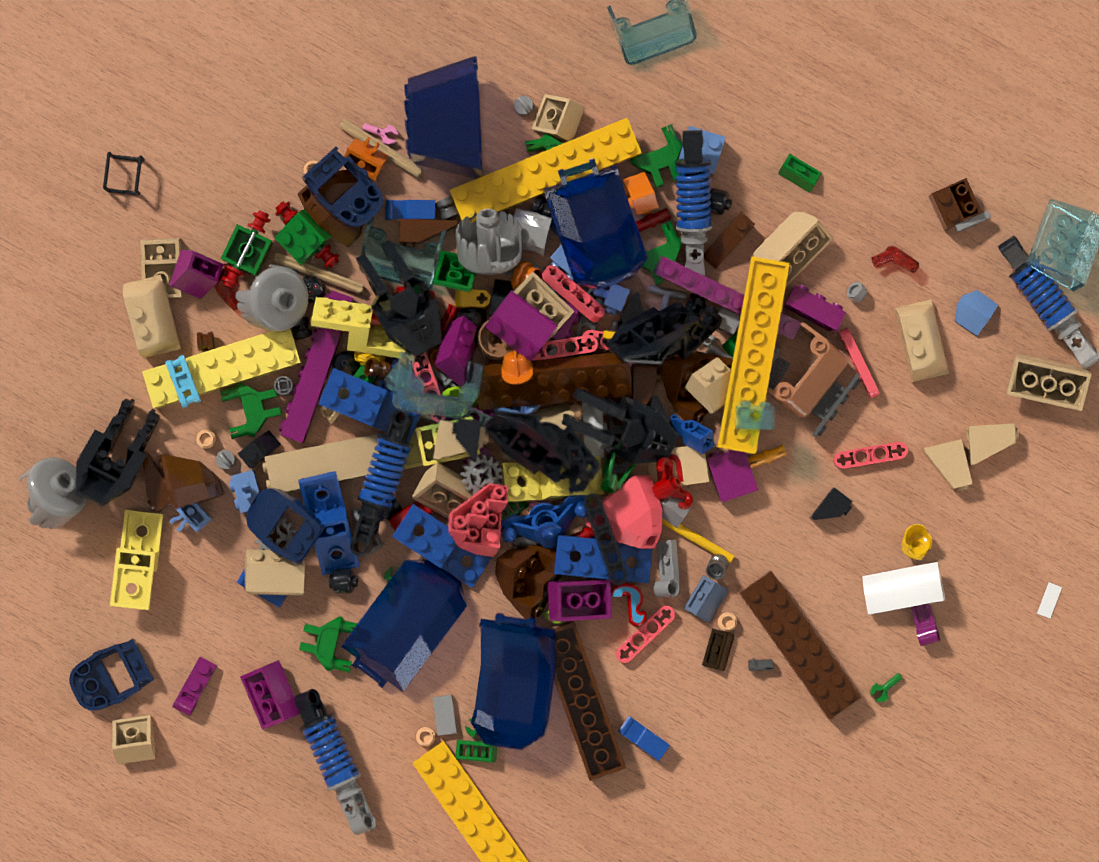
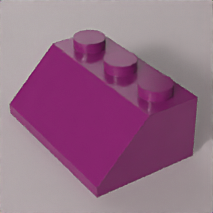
[783,284,846,334]
[485,290,558,361]
[435,315,477,388]
[240,660,300,730]

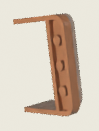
[767,322,847,418]

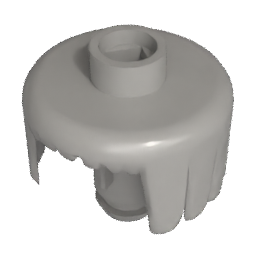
[456,209,522,275]
[236,264,308,331]
[19,457,87,529]

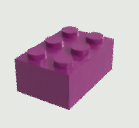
[548,579,612,622]

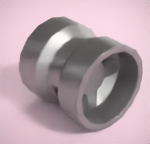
[436,196,459,220]
[274,376,295,396]
[706,554,729,580]

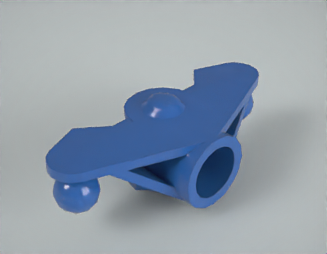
[501,495,588,548]

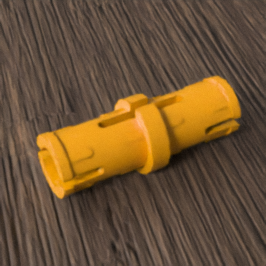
[747,445,787,469]

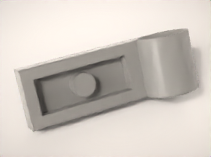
[654,540,679,598]

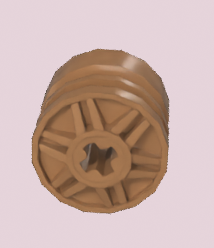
[477,320,514,361]

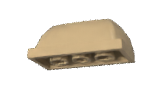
[753,212,834,288]
[123,274,182,358]
[893,299,949,383]
[1006,354,1092,411]

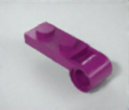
[910,603,940,647]
[172,657,217,716]

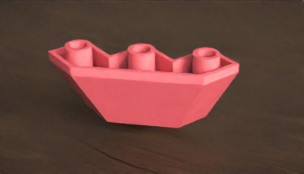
[586,475,662,549]
[449,483,508,557]

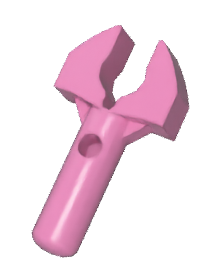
[362,123,399,145]

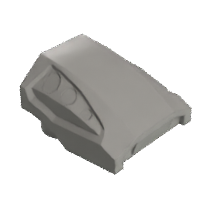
[509,208,552,256]

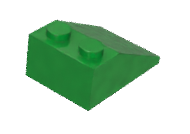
[432,251,477,292]

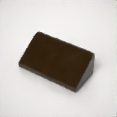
[702,628,735,671]

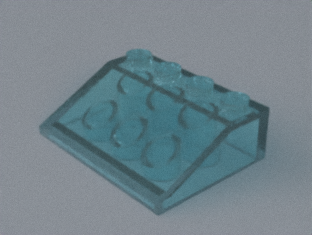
[1026,199,1099,291]

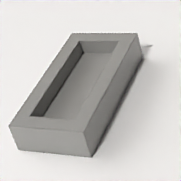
[432,695,457,736]

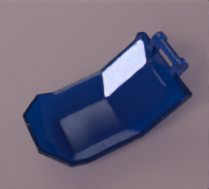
[543,159,648,290]
[341,559,467,692]
[471,613,555,750]

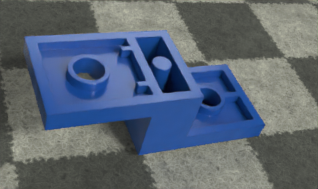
[319,368,424,442]
[298,471,360,575]
[392,504,492,588]
[554,535,652,583]

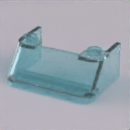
[607,0,697,65]
[359,216,446,290]
[393,352,484,418]

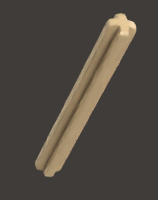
[339,119,423,177]
[273,252,364,294]

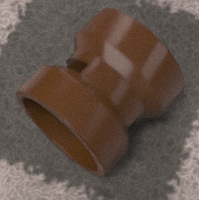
[364,358,391,381]

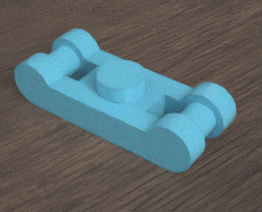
[165,355,201,408]

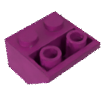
[169,250,224,299]

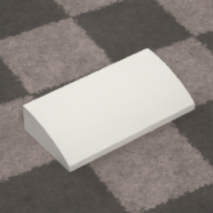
[862,562,946,615]

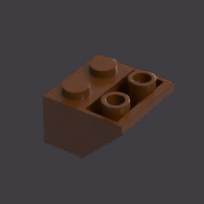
[928,178,982,231]

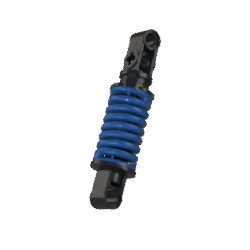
[350,409,413,556]

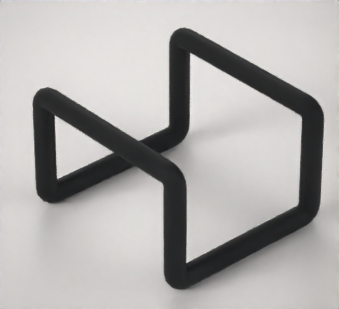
[103,152,145,196]

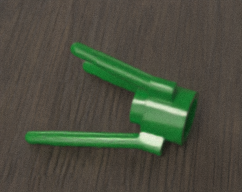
[600,452,636,493]

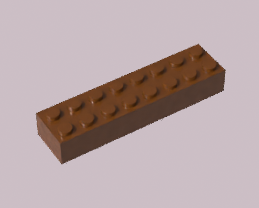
[475,353,632,411]
[739,571,861,720]
[538,621,626,781]

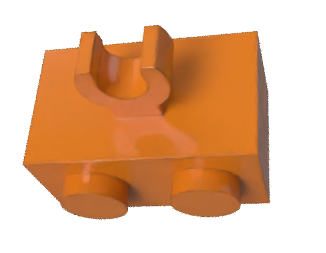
[344,137,389,180]
[622,172,659,215]

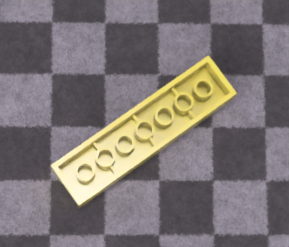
[142,328,302,409]

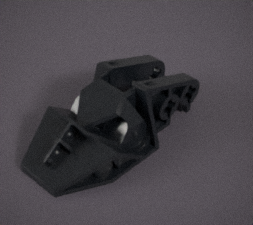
[356,240,442,357]
[607,293,722,364]
[561,388,679,464]
[75,398,160,507]
[485,411,600,494]

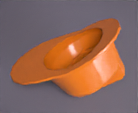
[502,349,533,384]

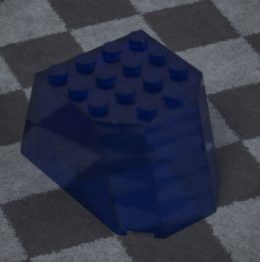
[404,56,483,179]

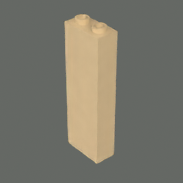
[262,434,379,492]

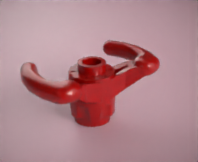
[652,457,693,510]

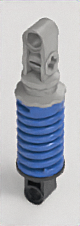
[675,130,712,276]
[998,235,1099,370]
[295,689,376,835]

